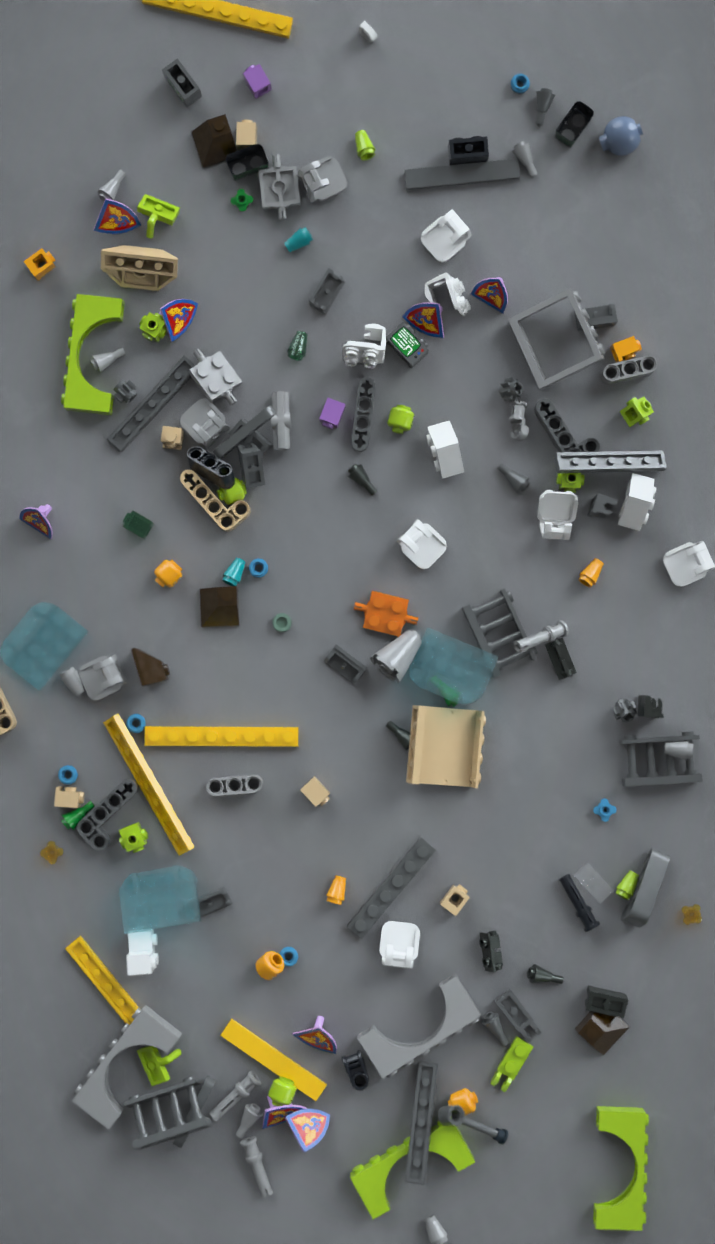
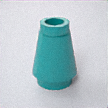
[284,227,314,252]
[222,557,246,586]

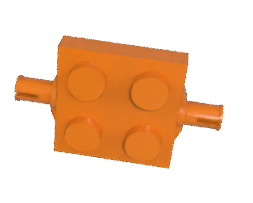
[354,590,419,637]

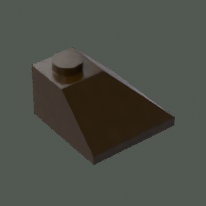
[191,114,237,168]
[200,586,240,627]
[131,648,170,686]
[575,1011,629,1055]

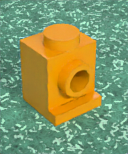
[23,248,56,281]
[610,336,642,363]

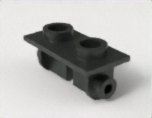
[545,637,577,680]
[479,930,503,972]

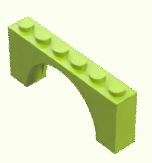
[61,294,125,415]
[593,1106,649,1231]
[350,1116,475,1219]

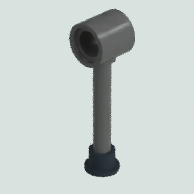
[438,1105,508,1145]

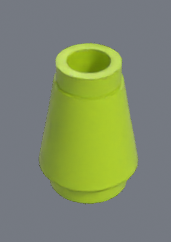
[355,130,376,161]
[615,870,639,901]

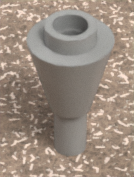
[512,141,538,177]
[98,170,126,201]
[90,348,126,373]
[236,1103,263,1138]

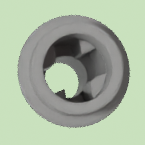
[60,667,85,696]
[664,741,693,760]
[424,1215,448,1244]

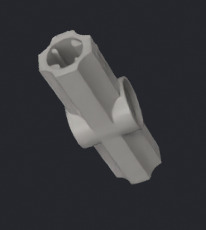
[271,391,291,451]

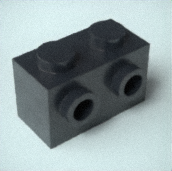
[448,136,489,165]

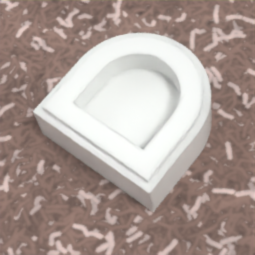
[359,20,378,42]

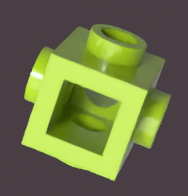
[139,312,168,342]
[620,396,654,427]
[556,473,585,493]
[119,822,149,853]

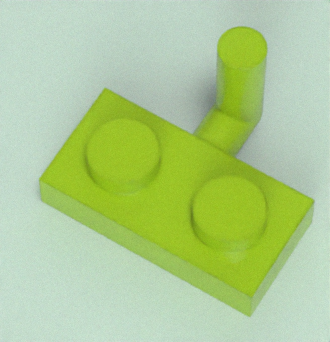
[137,194,180,238]
[137,1045,182,1086]

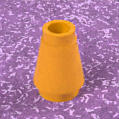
[578,558,604,588]
[326,875,346,905]

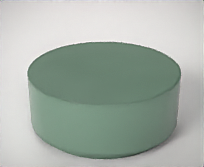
[272,613,292,632]

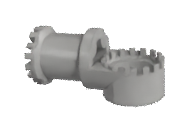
[509,400,529,441]

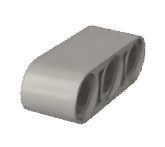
[600,356,657,384]
[206,774,263,796]

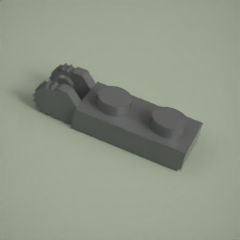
[494,989,542,1043]

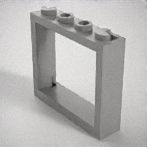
[508,288,606,390]

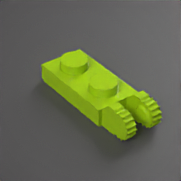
[490,1036,533,1092]

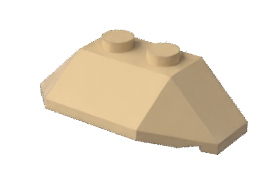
[101,245,178,291]

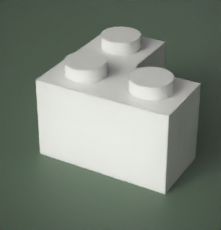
[426,421,464,479]
[618,473,656,531]
[127,929,159,975]

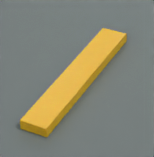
[65,936,139,1025]
[220,1018,327,1101]

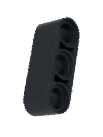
[187,447,235,489]

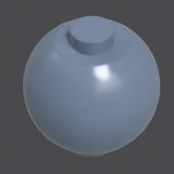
[599,116,643,156]

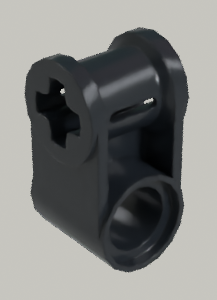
[342,1050,369,1091]

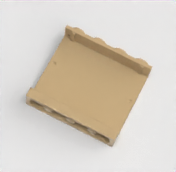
[406,705,486,788]

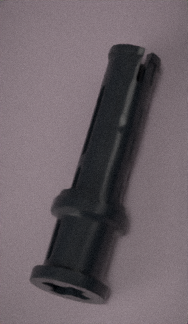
[559,874,600,932]

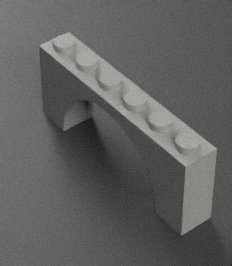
[358,973,481,1079]
[72,1005,182,1130]

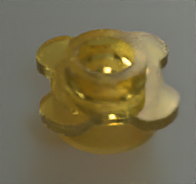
[40,841,64,864]
[681,904,702,925]

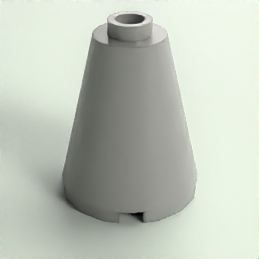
[370,630,422,683]

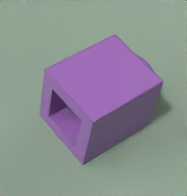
[243,64,272,99]
[319,398,346,429]

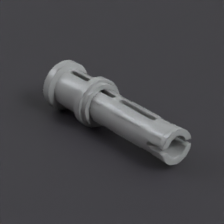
[514,620,569,653]
[209,1071,262,1121]
[240,1136,273,1197]

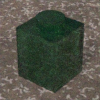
[123,510,155,540]

